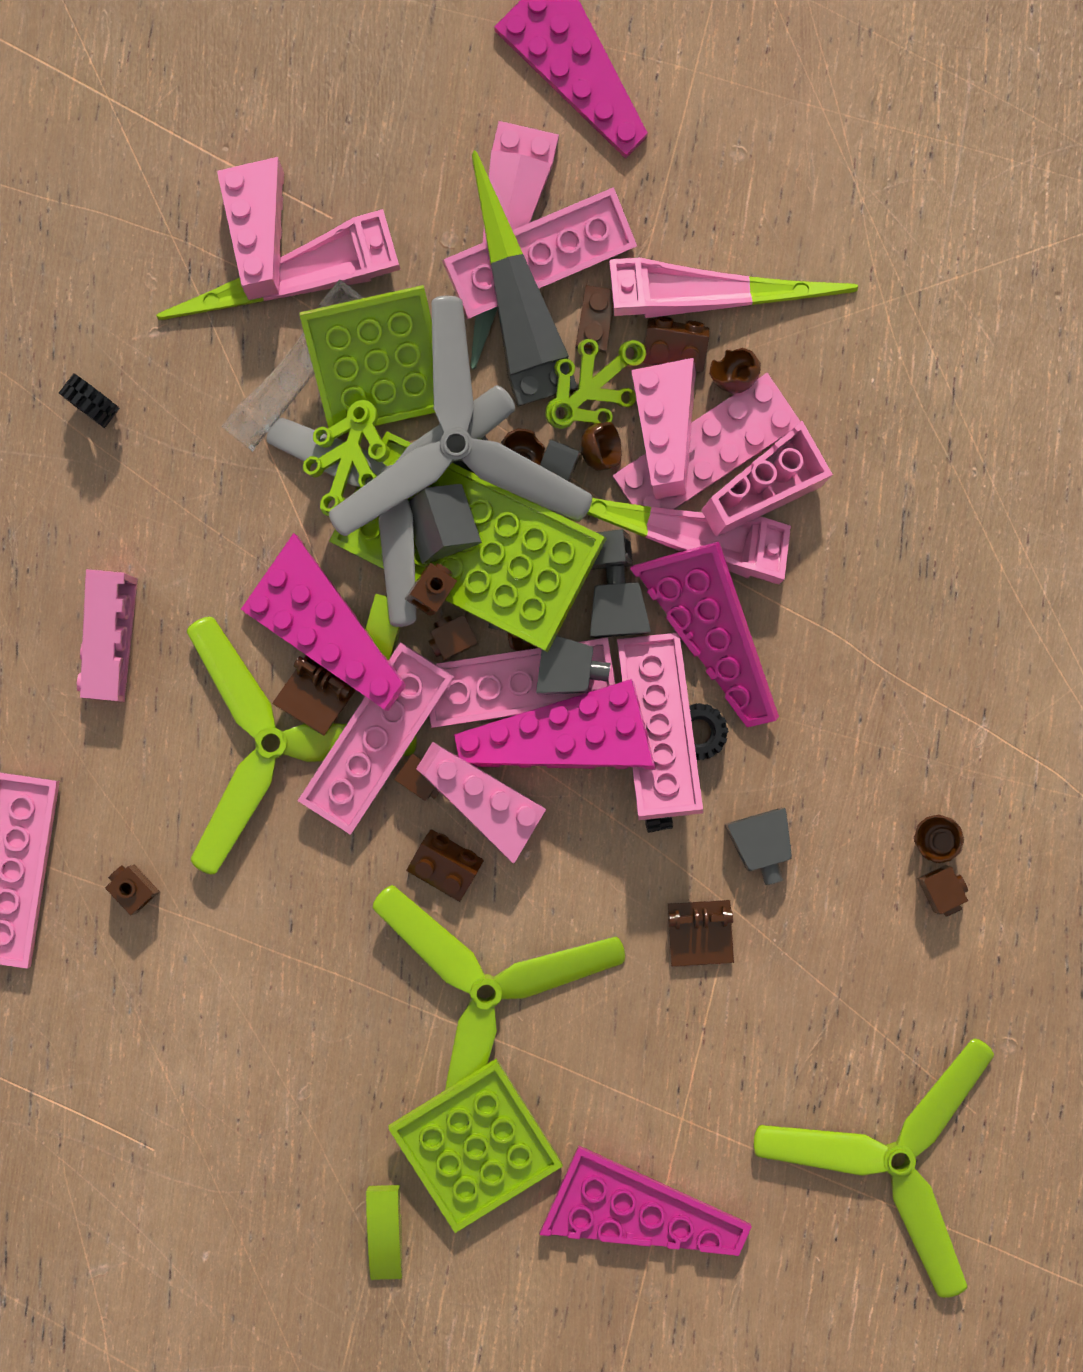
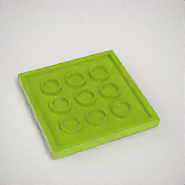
[299,285,435,432]
[388,1058,563,1233]

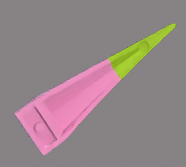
[156,209,400,320]
[609,258,858,318]
[587,498,791,585]

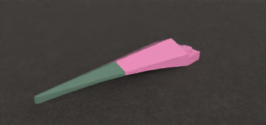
[471,121,559,370]

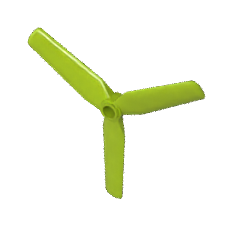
[187,616,417,875]
[373,885,625,1090]
[754,1039,994,1298]

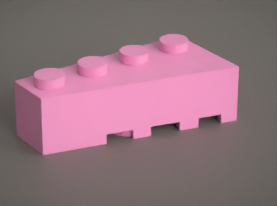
[217,157,284,300]
[631,358,696,499]
[701,421,833,537]
[77,569,138,702]
[416,742,546,864]

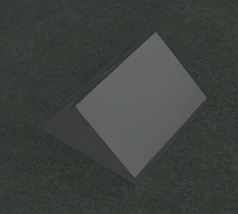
[409,484,482,565]

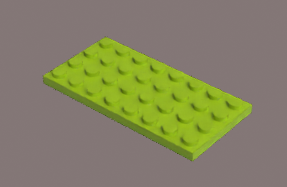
[329,431,606,652]

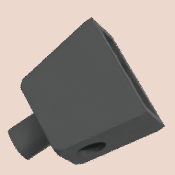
[540,439,581,482]
[591,529,633,570]
[590,566,651,638]
[536,636,611,695]
[725,807,792,885]

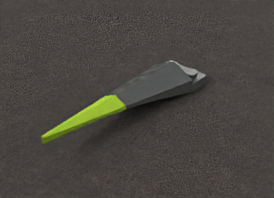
[472,150,577,407]

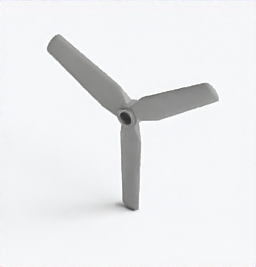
[329,295,592,536]
[266,385,515,627]

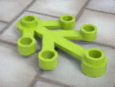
[545,339,646,429]
[303,400,390,517]

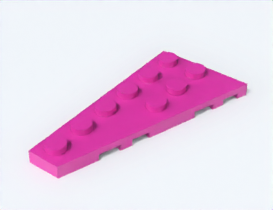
[494,0,648,159]
[241,533,406,712]
[630,541,779,727]
[454,679,656,770]
[539,1145,752,1256]

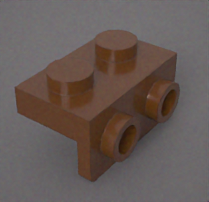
[642,316,709,372]
[406,829,484,902]

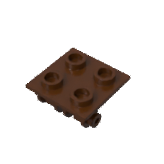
[272,655,356,736]
[667,900,734,967]

